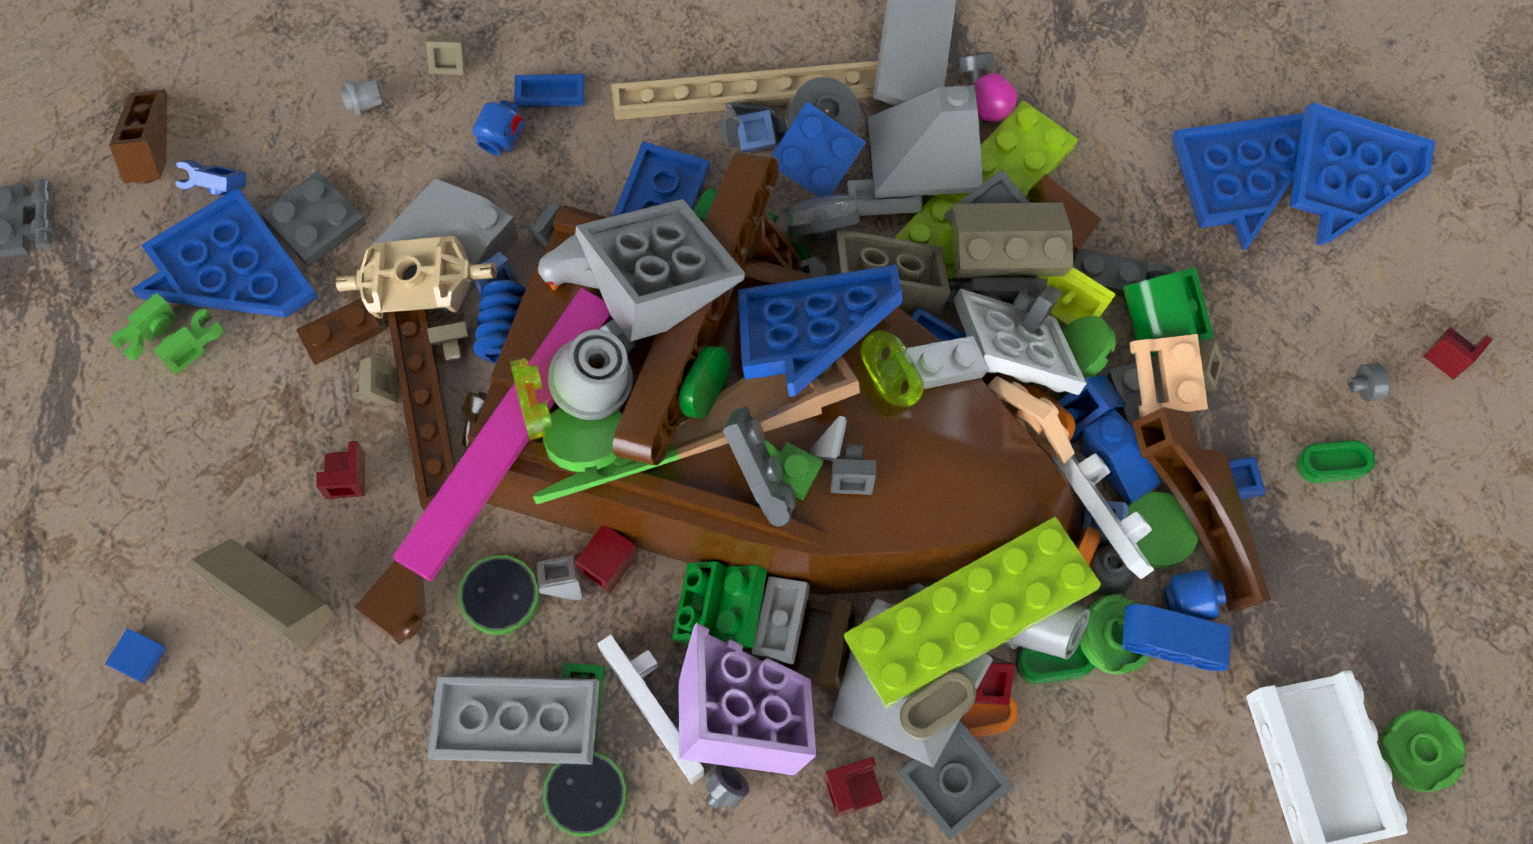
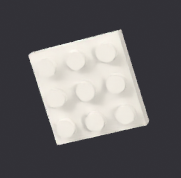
[953,288,1087,395]

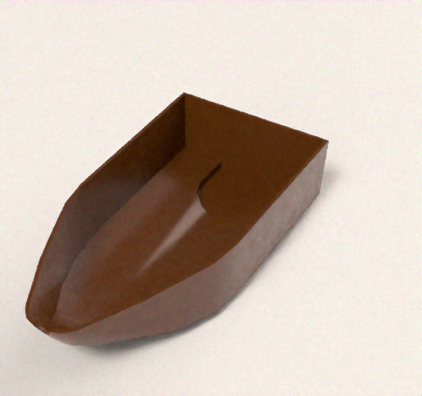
[463,205,1086,595]

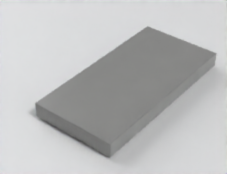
[872,0,956,106]
[427,675,600,765]

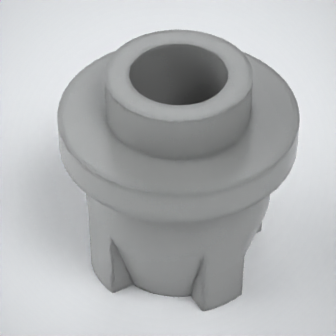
[340,80,382,116]

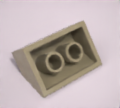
[952,202,1073,278]
[828,228,950,319]
[186,538,335,653]

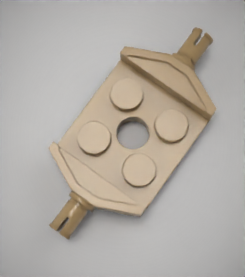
[336,236,497,319]

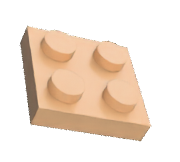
[988,376,1075,464]

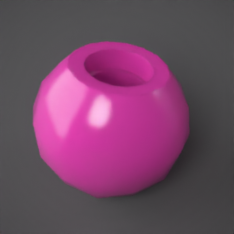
[973,73,1018,122]

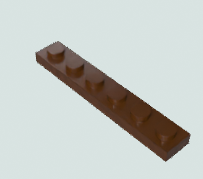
[387,309,455,510]

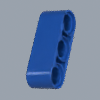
[1122,604,1231,671]

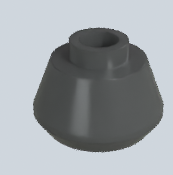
[1089,544,1135,595]

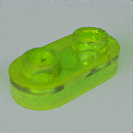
[861,331,924,407]
[510,358,552,440]

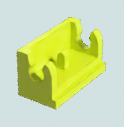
[1037,267,1116,326]

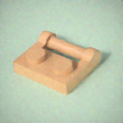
[1129,334,1208,418]

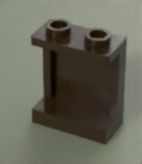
[742,586,857,690]

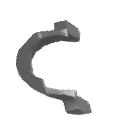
[719,101,790,147]

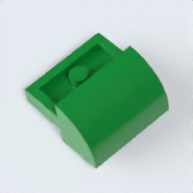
[1123,267,1215,356]
[672,561,767,648]

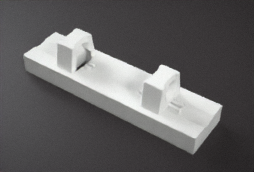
[1051,454,1154,579]
[597,634,705,785]

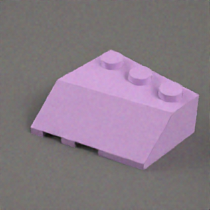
[678,623,816,775]

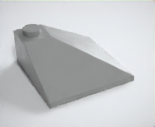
[868,85,983,198]
[364,178,519,316]
[575,199,745,342]
[832,598,993,767]

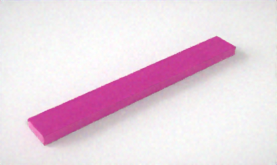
[393,288,612,582]

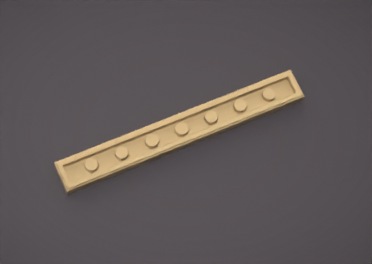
[611,60,878,120]

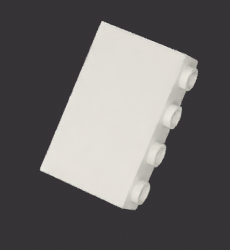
[1246,670,1408,844]

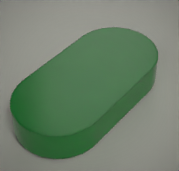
[679,346,730,419]
[1296,440,1375,483]
[1016,643,1095,685]

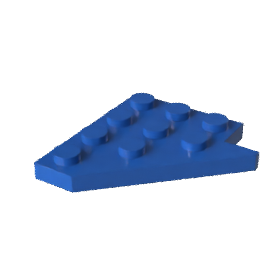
[1289,102,1435,245]
[1171,113,1304,250]
[131,187,318,318]
[738,265,903,397]

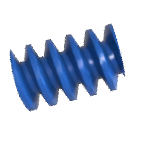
[473,280,526,364]

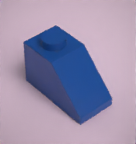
[1058,375,1127,444]
[1080,409,1161,505]

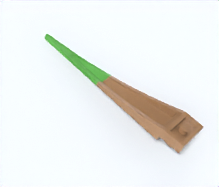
[533,356,860,504]

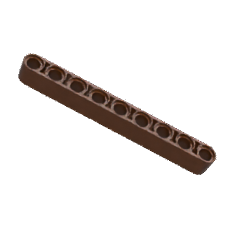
[613,152,779,466]

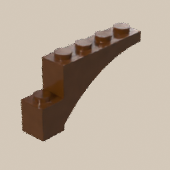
[1132,407,1271,612]

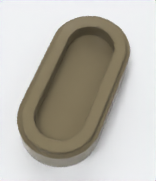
[899,671,976,741]

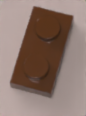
[296,298,383,365]

